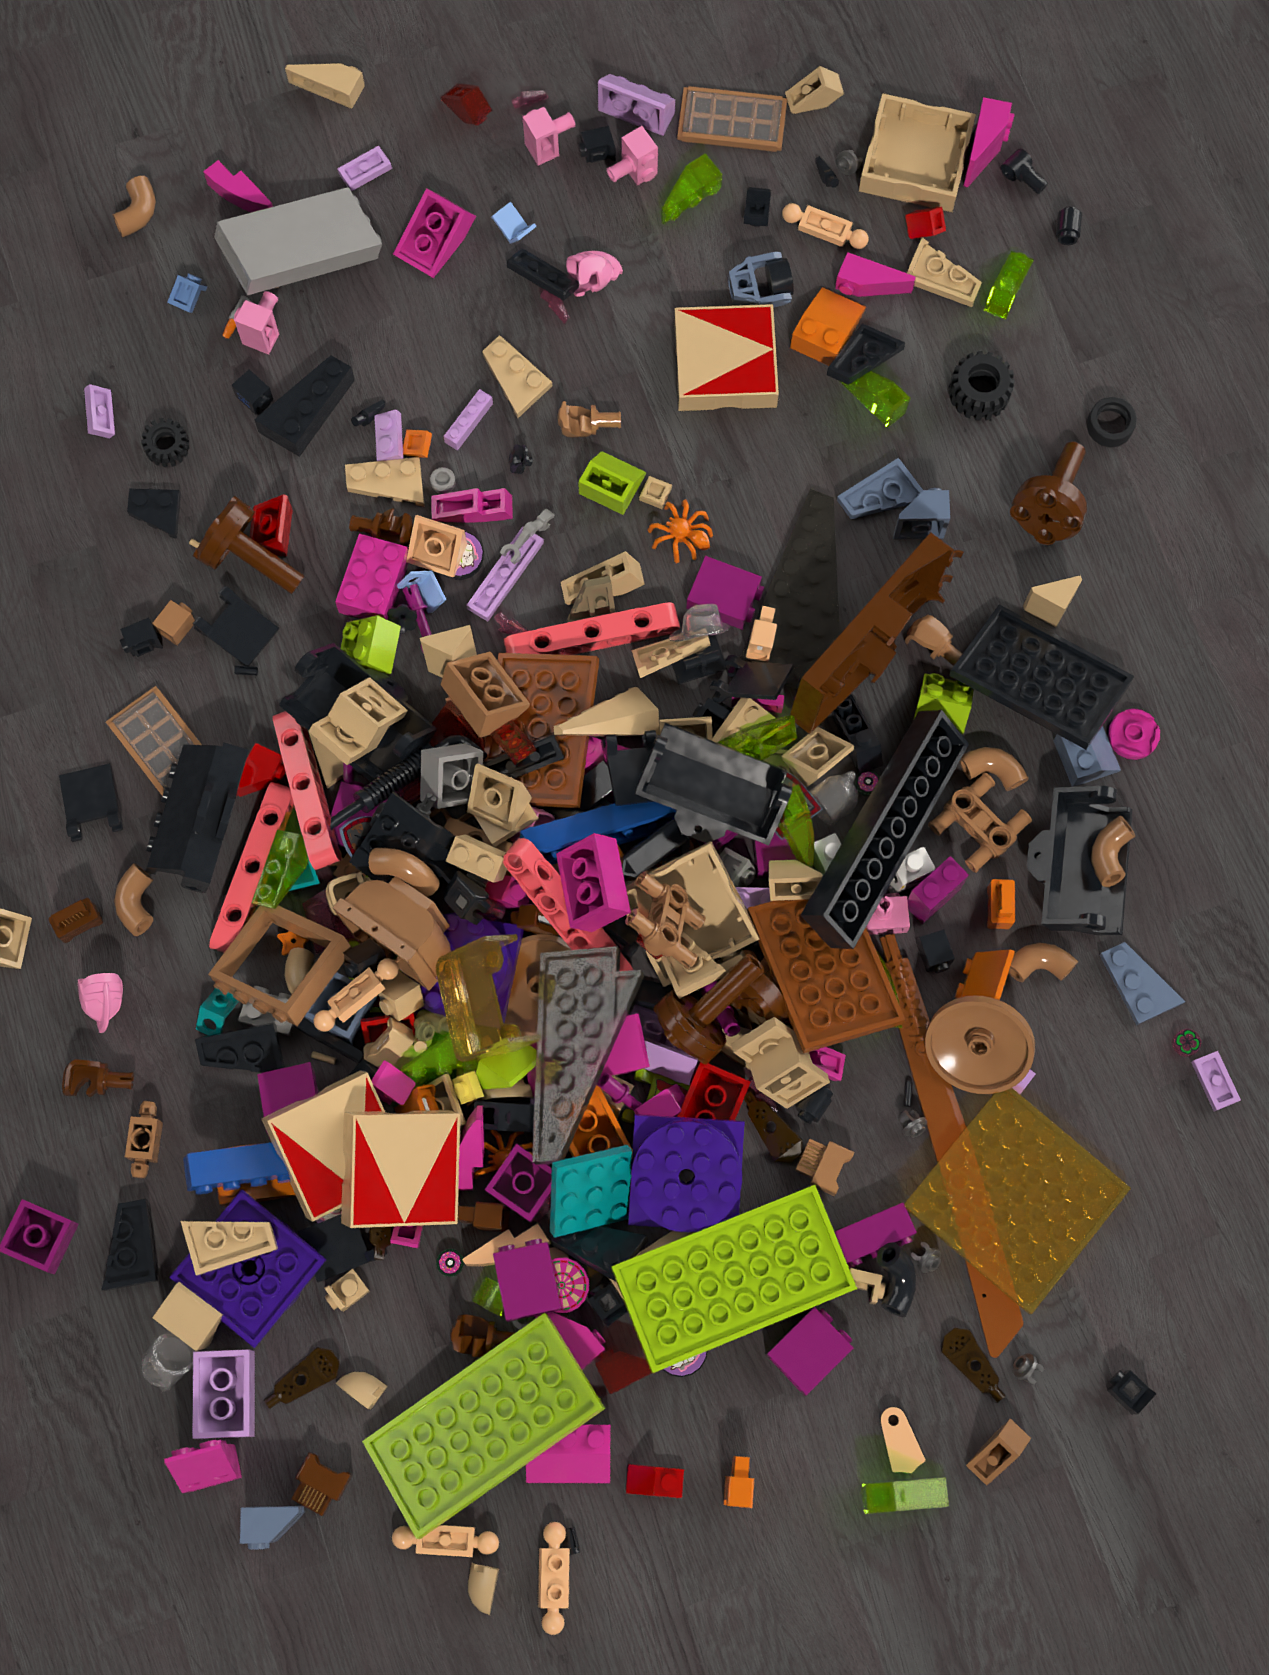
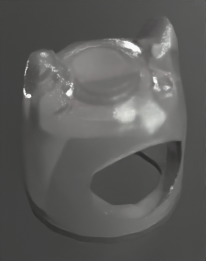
[809,771,859,826]
[140,1333,194,1392]

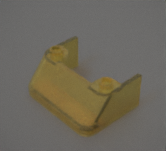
[436,934,542,1062]

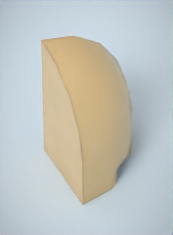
[482,1078,533,1101]
[336,1372,388,1410]
[468,1563,499,1615]

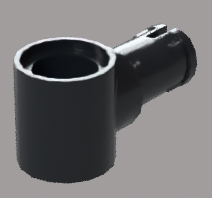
[1001,149,1048,195]

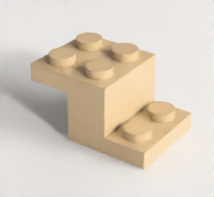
[308,677,408,765]
[731,1017,830,1109]

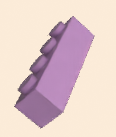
[444,389,493,451]

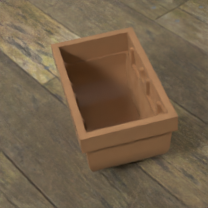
[332,877,451,991]

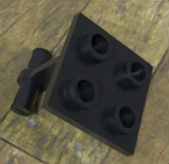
[662,622,727,685]

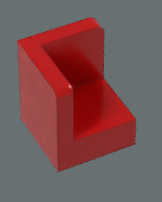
[905,207,946,239]

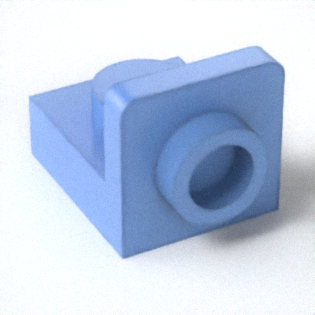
[168,273,207,313]

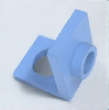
[492,202,536,244]
[397,571,446,613]

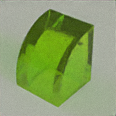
[472,1277,504,1317]

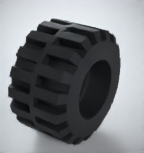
[949,351,1015,421]

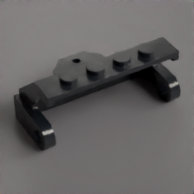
[279,643,438,782]
[635,723,792,845]
[145,742,249,893]
[1027,786,1133,935]

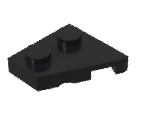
[127,488,181,538]

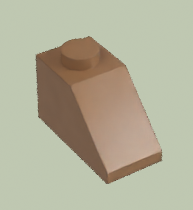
[966,1419,1031,1485]

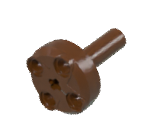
[1010,442,1087,545]
[193,496,304,594]
[653,954,765,1064]
[721,967,789,1031]

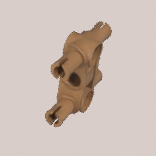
[928,773,1032,873]
[625,871,706,969]

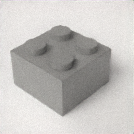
[420,743,483,809]

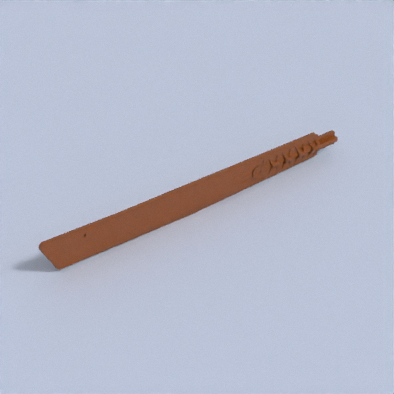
[879,934,1024,1358]

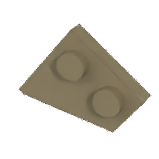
[567,576,615,623]

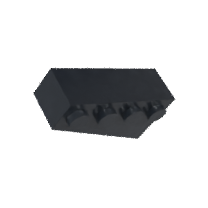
[254,355,355,457]

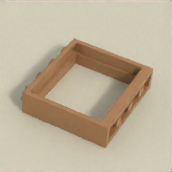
[208,899,352,1026]

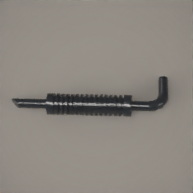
[330,734,487,830]

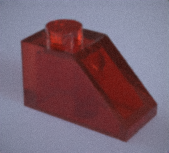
[440,84,492,125]
[595,1349,652,1395]

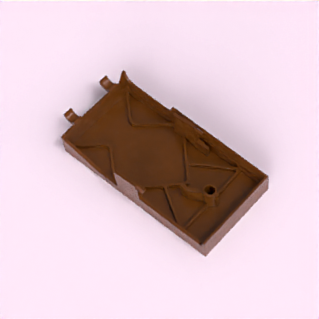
[789,533,964,734]

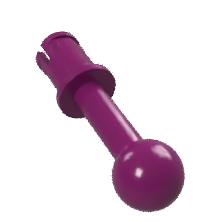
[402,584,432,653]
[699,980,740,1037]
[597,1073,642,1111]

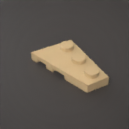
[907,237,982,307]
[181,1221,278,1275]

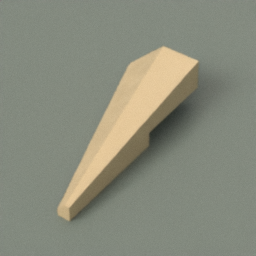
[554,687,660,736]

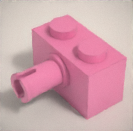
[523,107,575,166]
[607,126,658,185]
[234,291,279,355]
[866,893,910,935]

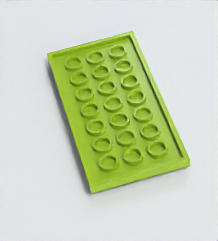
[611,1185,857,1373]
[362,1313,605,1539]

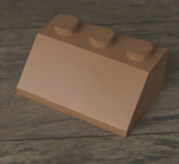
[441,652,530,738]

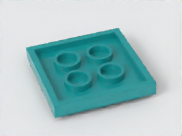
[550,1145,632,1238]

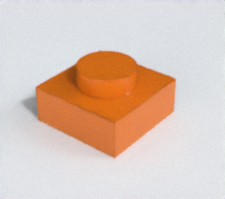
[403,430,432,458]

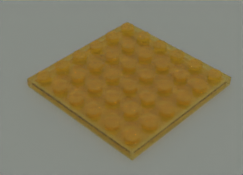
[904,1088,1131,1315]

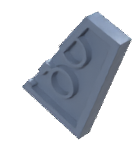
[837,458,923,519]
[1100,942,1185,1026]

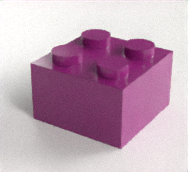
[485,1144,552,1222]
[0,1199,79,1275]

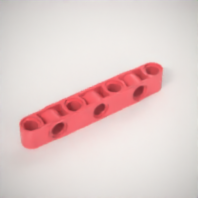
[503,603,680,655]
[273,711,341,870]
[209,782,294,953]
[503,838,634,994]

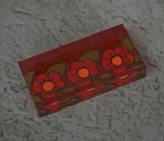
[491,720,537,765]

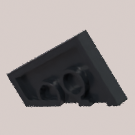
[827,323,905,385]
[195,1022,285,1073]
[101,1199,158,1291]
[549,1226,648,1282]

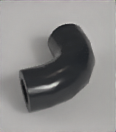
[877,1242,916,1317]

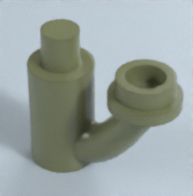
[414,1009,456,1041]

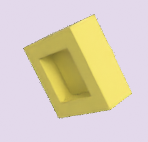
[451,1071,484,1105]

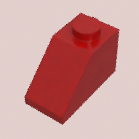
[237,743,286,797]

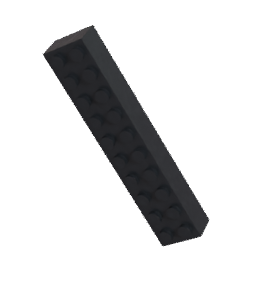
[801,710,969,949]

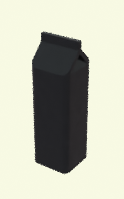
[620,819,689,881]

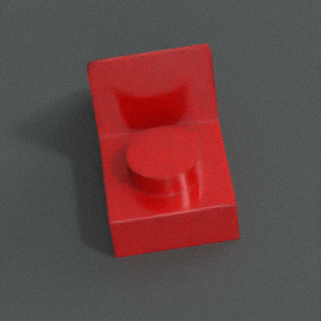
[626,1464,684,1498]

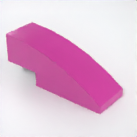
[203,160,273,213]
[431,488,513,523]
[458,1106,484,1190]

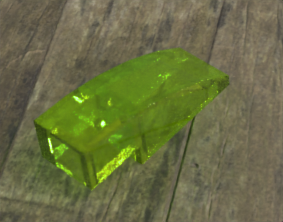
[718,715,797,761]
[779,784,814,868]

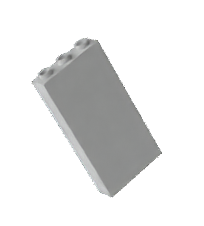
[214,187,382,296]

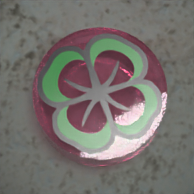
[1172,1029,1201,1057]

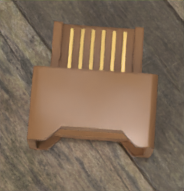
[795,1139,855,1196]

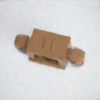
[125,1101,163,1179]

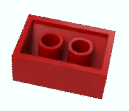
[677,1062,751,1120]

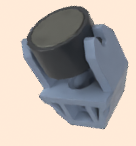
[727,252,794,308]

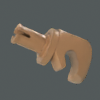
[557,401,621,437]
[905,615,962,666]

